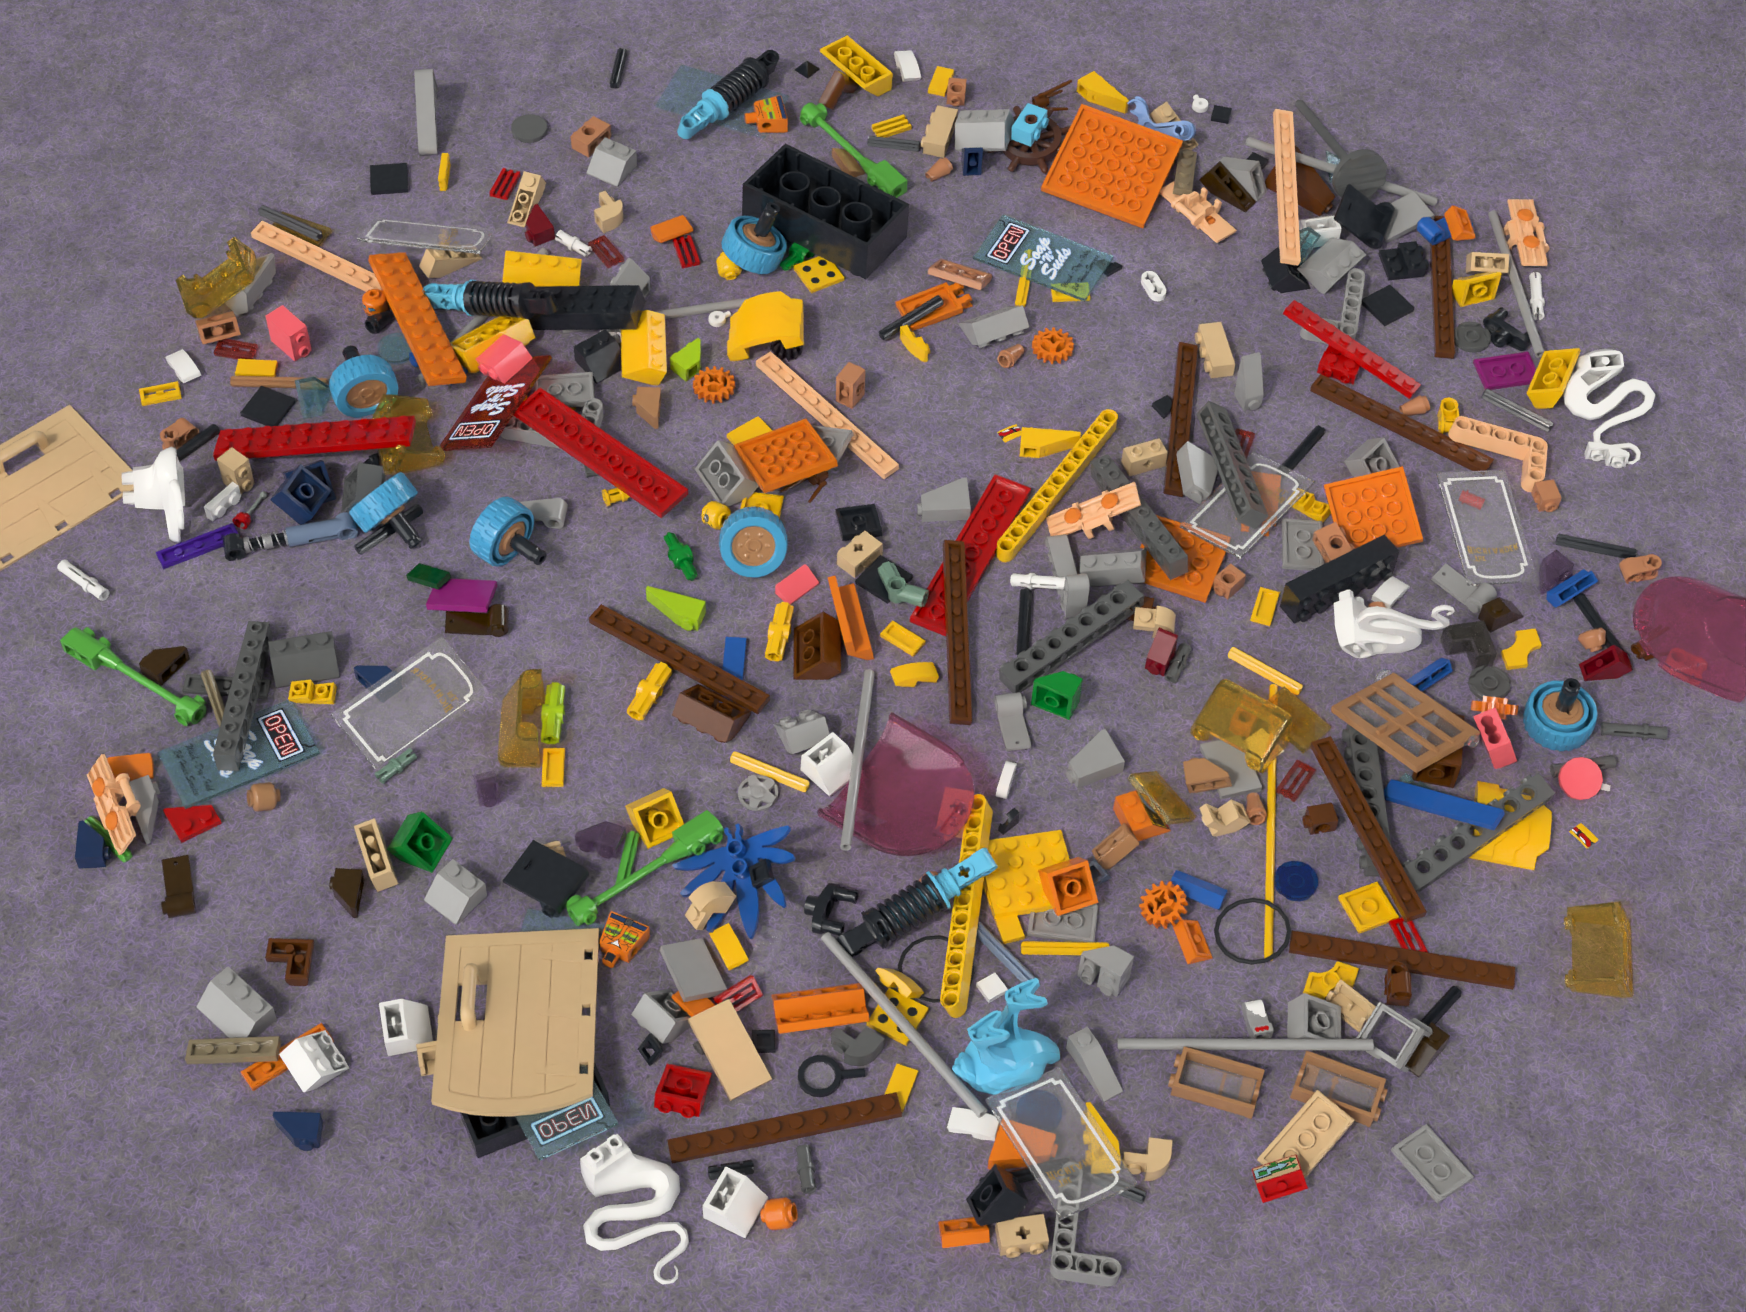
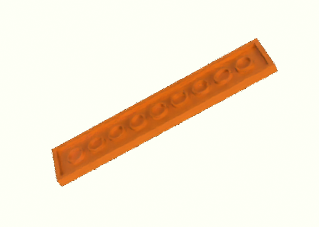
[368,252,467,386]

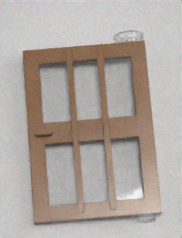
[1331,669,1480,773]

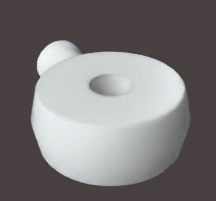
[1192,95,1209,113]
[708,311,731,327]

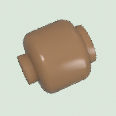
[247,782,281,812]

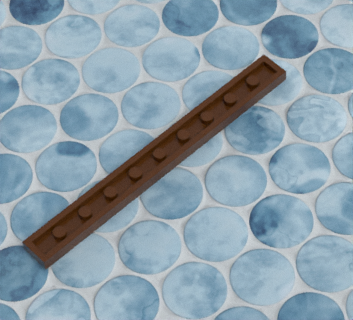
[1430,216,1455,359]
[1163,342,1198,497]
[1310,374,1494,476]
[943,540,972,725]
[589,604,770,714]
[1310,736,1427,923]
[1289,930,1515,990]
[667,1092,902,1164]

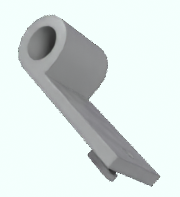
[520,498,568,529]
[1431,563,1497,614]
[994,692,1031,751]

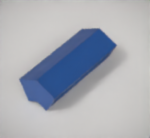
[1546,569,1598,608]
[1406,658,1453,697]
[1171,870,1228,911]

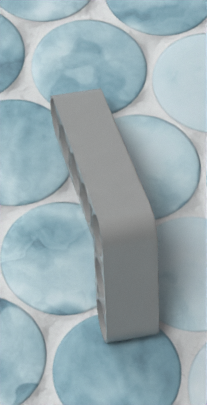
[414,69,438,156]
[1300,268,1365,343]
[498,398,604,449]
[1045,534,1089,619]
[1050,1163,1121,1287]

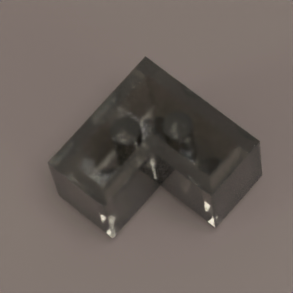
[1440,621,1497,670]

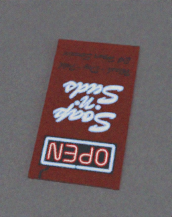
[438,355,552,451]

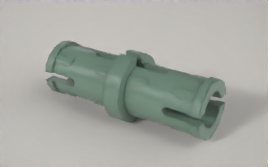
[374,748,417,784]

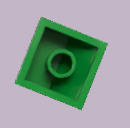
[1031,671,1083,720]
[387,811,453,873]

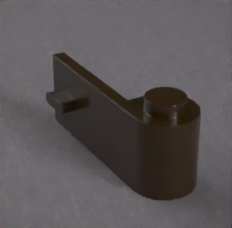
[445,604,509,637]
[161,855,196,918]

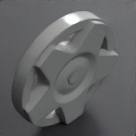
[738,774,778,811]

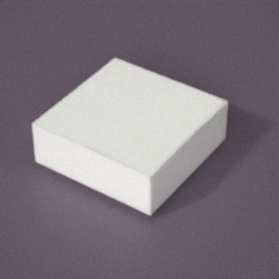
[976,973,1008,1003]

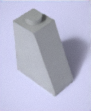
[1220,157,1267,202]
[1176,441,1218,504]
[917,477,971,522]
[1066,729,1125,789]

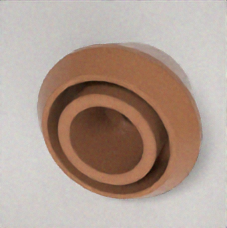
[1578,627,1606,652]

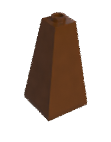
[1265,145,1335,216]
[1411,712,1464,788]

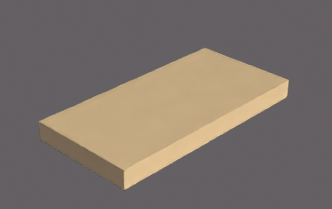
[688,999,772,1101]
[1257,1090,1354,1178]

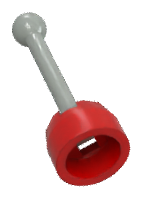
[233,491,268,530]

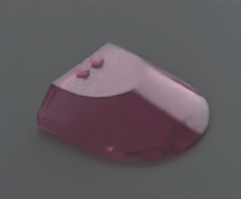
[1633,576,1746,703]
[817,712,974,856]

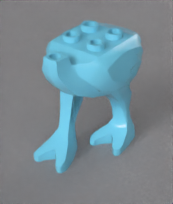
[952,978,1060,1095]

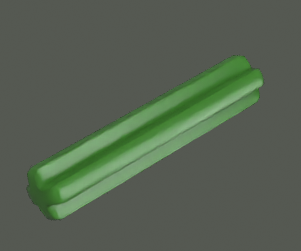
[84,816,133,862]
[615,831,640,891]

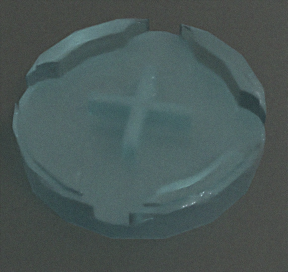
[377,333,411,365]

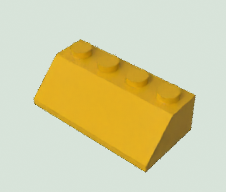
[820,35,893,97]
[502,250,582,287]
[621,310,667,385]
[450,316,536,373]

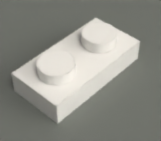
[204,482,241,521]

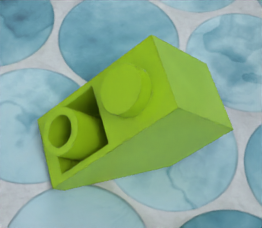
[670,338,701,382]

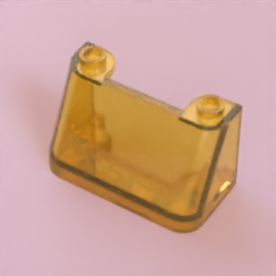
[176,237,256,319]
[372,394,445,476]
[498,669,545,768]
[1190,679,1292,774]
[1564,901,1633,998]

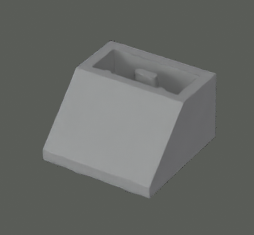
[610,258,650,299]
[774,709,830,754]
[1078,946,1134,997]

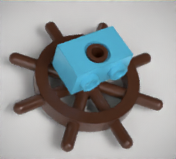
[986,103,1070,174]

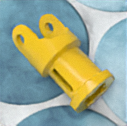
[601,488,630,507]

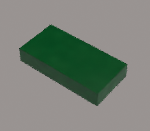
[406,563,451,590]

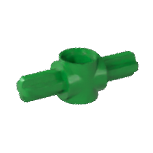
[780,242,814,271]
[664,532,698,581]

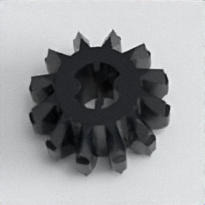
[771,340,803,362]

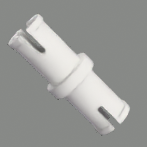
[555,230,592,258]

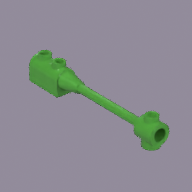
[800,102,908,198]
[60,627,206,726]
[566,810,724,926]

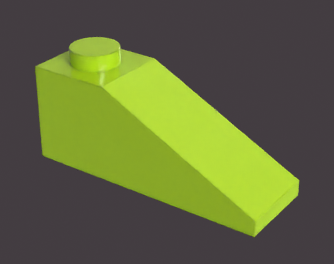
[646,586,706,631]

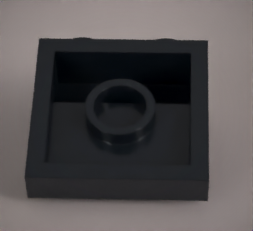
[1378,241,1429,281]

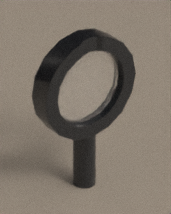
[798,1055,865,1097]

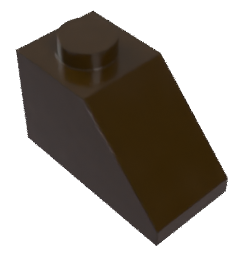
[1478,597,1523,633]
[139,646,190,686]
[329,868,365,918]
[1405,1022,1450,1078]

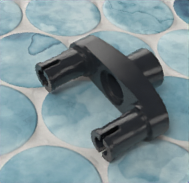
[1483,307,1539,351]
[804,883,859,936]

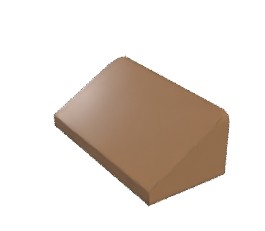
[832,148,865,177]
[1092,823,1139,870]

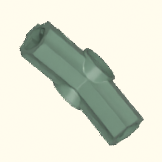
[878,561,929,607]

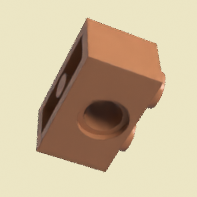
[571,116,611,157]
[195,311,241,344]
[836,362,865,409]
[1312,522,1355,563]

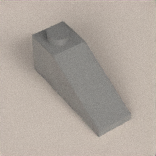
[1234,352,1264,411]
[129,775,160,845]
[1066,1027,1123,1102]

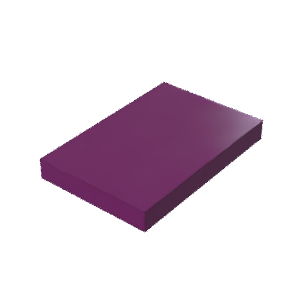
[1473,352,1536,390]
[426,579,497,613]

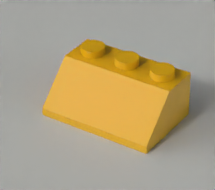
[1527,348,1581,409]

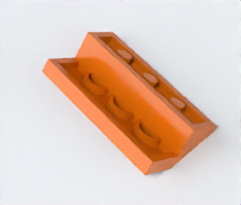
[827,575,874,660]
[772,983,869,1034]

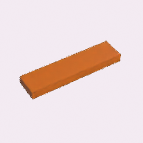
[241,1023,334,1091]

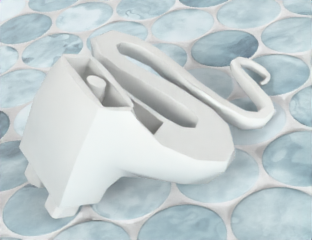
[1564,349,1655,464]
[122,447,185,543]
[1334,590,1455,658]
[580,1134,689,1284]

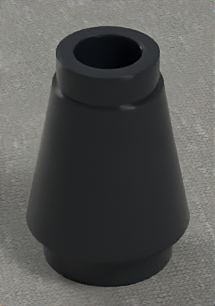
[365,310,394,334]

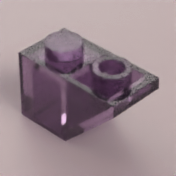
[1539,549,1574,595]
[473,771,501,807]
[575,821,627,859]

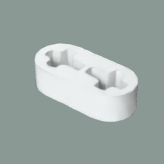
[1141,271,1166,301]
[996,761,1017,799]

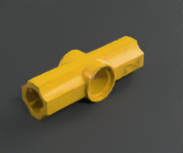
[765,602,794,662]
[627,662,672,721]

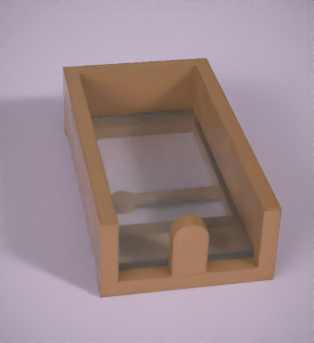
[1168,1046,1265,1119]
[1290,1050,1388,1127]

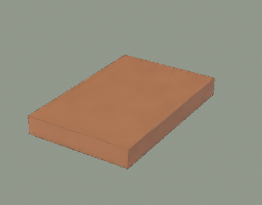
[928,259,992,290]

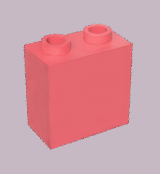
[266,305,312,361]
[475,334,533,384]
[1473,708,1517,769]

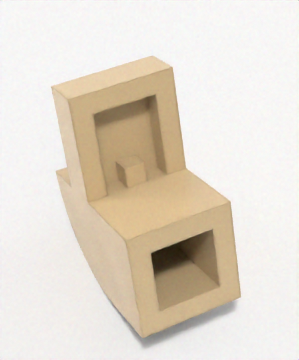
[594,191,623,233]
[1133,606,1176,638]
[1199,799,1250,837]
[685,881,736,930]
[1122,1137,1172,1181]

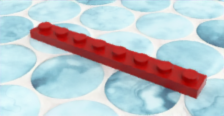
[1283,300,1421,399]

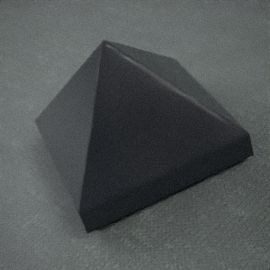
[795,60,820,78]
[638,1033,664,1066]

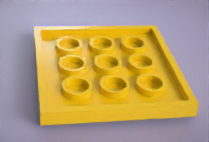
[984,830,1070,919]

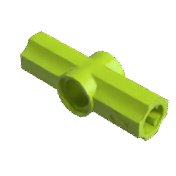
[541,682,565,744]

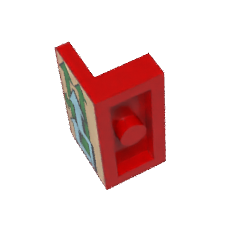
[1252,1155,1308,1203]

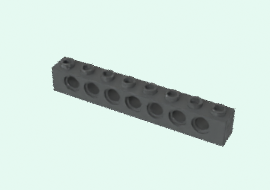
[1197,401,1268,529]
[1090,454,1188,580]
[999,580,1144,693]
[213,621,273,771]
[1342,721,1391,876]
[1401,773,1555,893]

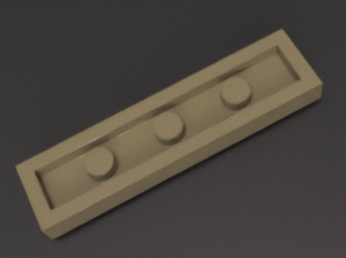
[1173,149,1197,195]
[185,1036,282,1064]

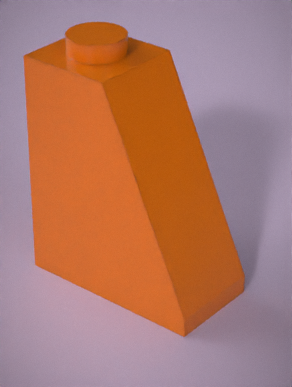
[987,1119,1059,1169]

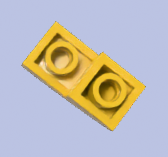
[900,325,930,362]
[1287,489,1331,523]
[890,662,939,687]
[288,680,337,704]
[709,923,749,971]
[875,968,924,999]

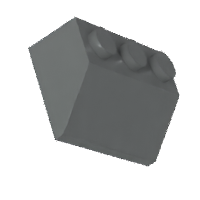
[341,463,385,513]
[268,631,340,688]

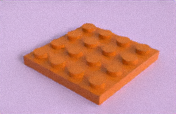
[734,419,838,493]
[1324,466,1423,549]
[1140,515,1231,603]

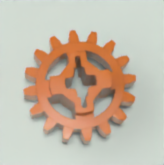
[1032,327,1074,364]
[693,366,735,404]
[1471,696,1518,720]
[1139,881,1188,929]

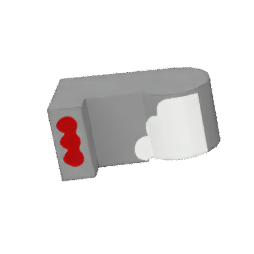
[1242,999,1274,1039]

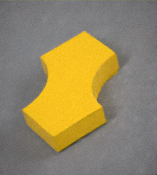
[1501,628,1542,670]
[1303,961,1359,1000]

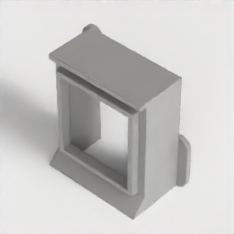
[1356,1002,1433,1073]

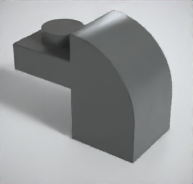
[831,1027,885,1066]

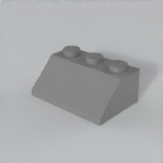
[955,109,1015,152]
[1297,238,1366,294]
[221,253,276,315]
[958,305,1029,348]
[695,440,759,507]
[1080,548,1147,586]
[196,966,277,1038]

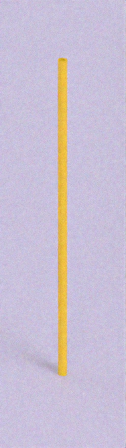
[1264,684,1278,961]

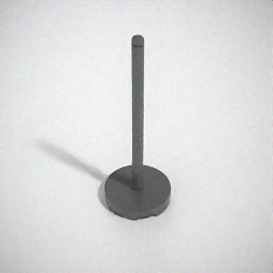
[1295,100,1387,199]

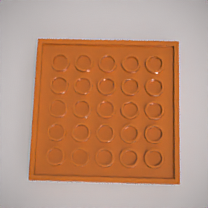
[1041,104,1183,228]

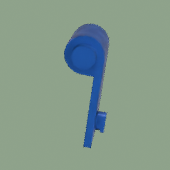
[1417,217,1473,245]

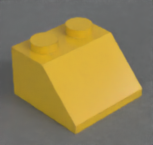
[1452,272,1502,307]
[625,788,684,849]

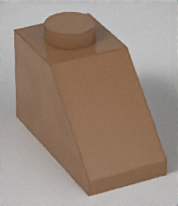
[632,387,661,429]
[1183,758,1232,793]

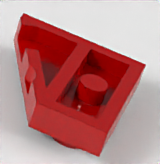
[163,805,222,843]

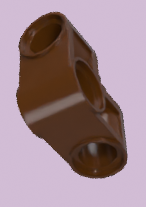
[1384,961,1412,1007]

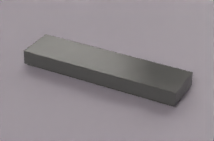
[182,674,271,699]

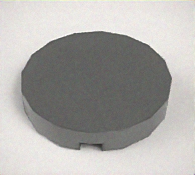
[511,114,547,143]
[1454,321,1491,353]
[1468,665,1510,700]

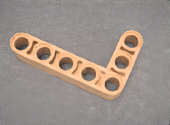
[1448,416,1548,492]

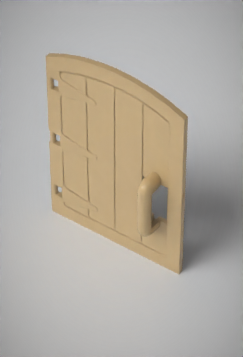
[0,405,134,571]
[431,928,599,1116]

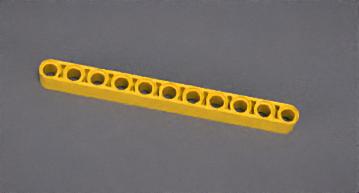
[996,409,1118,562]
[940,794,993,1018]

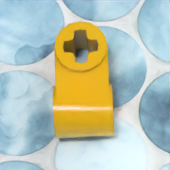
[1437,397,1459,434]

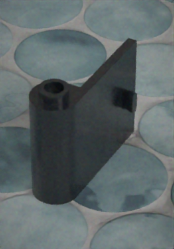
[1334,184,1396,249]
[503,840,589,918]

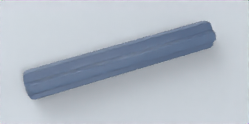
[976,922,1036,983]

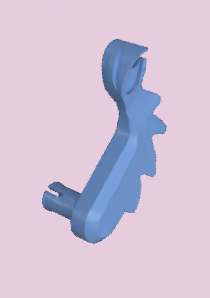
[1127,96,1196,142]

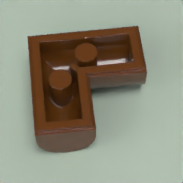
[819,70,857,110]
[265,938,315,986]

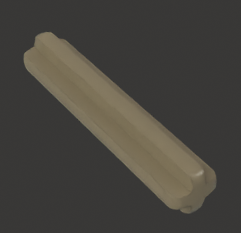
[201,669,225,727]

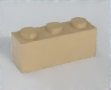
[921,105,958,158]
[1195,322,1235,378]
[354,818,398,892]

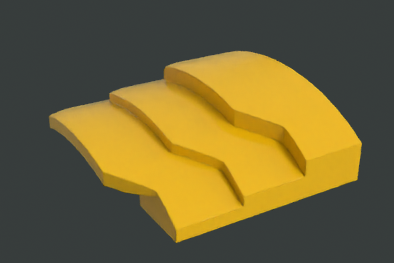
[727,291,804,361]
[1469,781,1552,870]

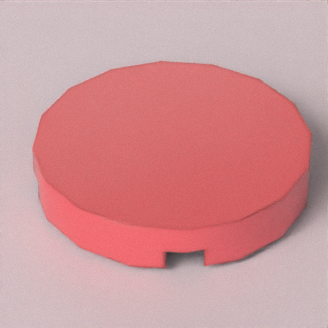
[1558,757,1603,800]

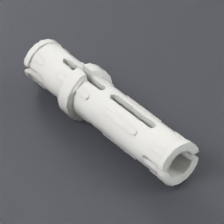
[1529,272,1545,320]
[57,559,110,601]
[1010,573,1065,590]

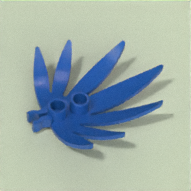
[672,824,796,939]

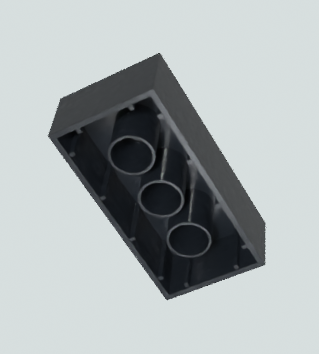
[742,143,909,279]

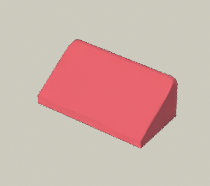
[775,564,819,605]

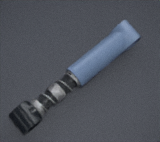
[223,512,358,561]

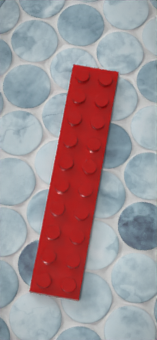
[513,387,688,519]
[213,416,416,461]
[910,474,1031,636]

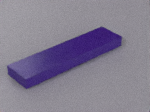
[156,523,239,570]

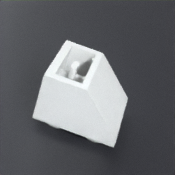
[1299,215,1342,249]
[800,732,853,797]
[379,999,433,1056]
[279,1031,349,1093]
[703,1167,768,1238]

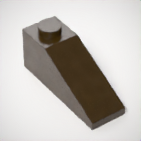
[1199,161,1256,212]

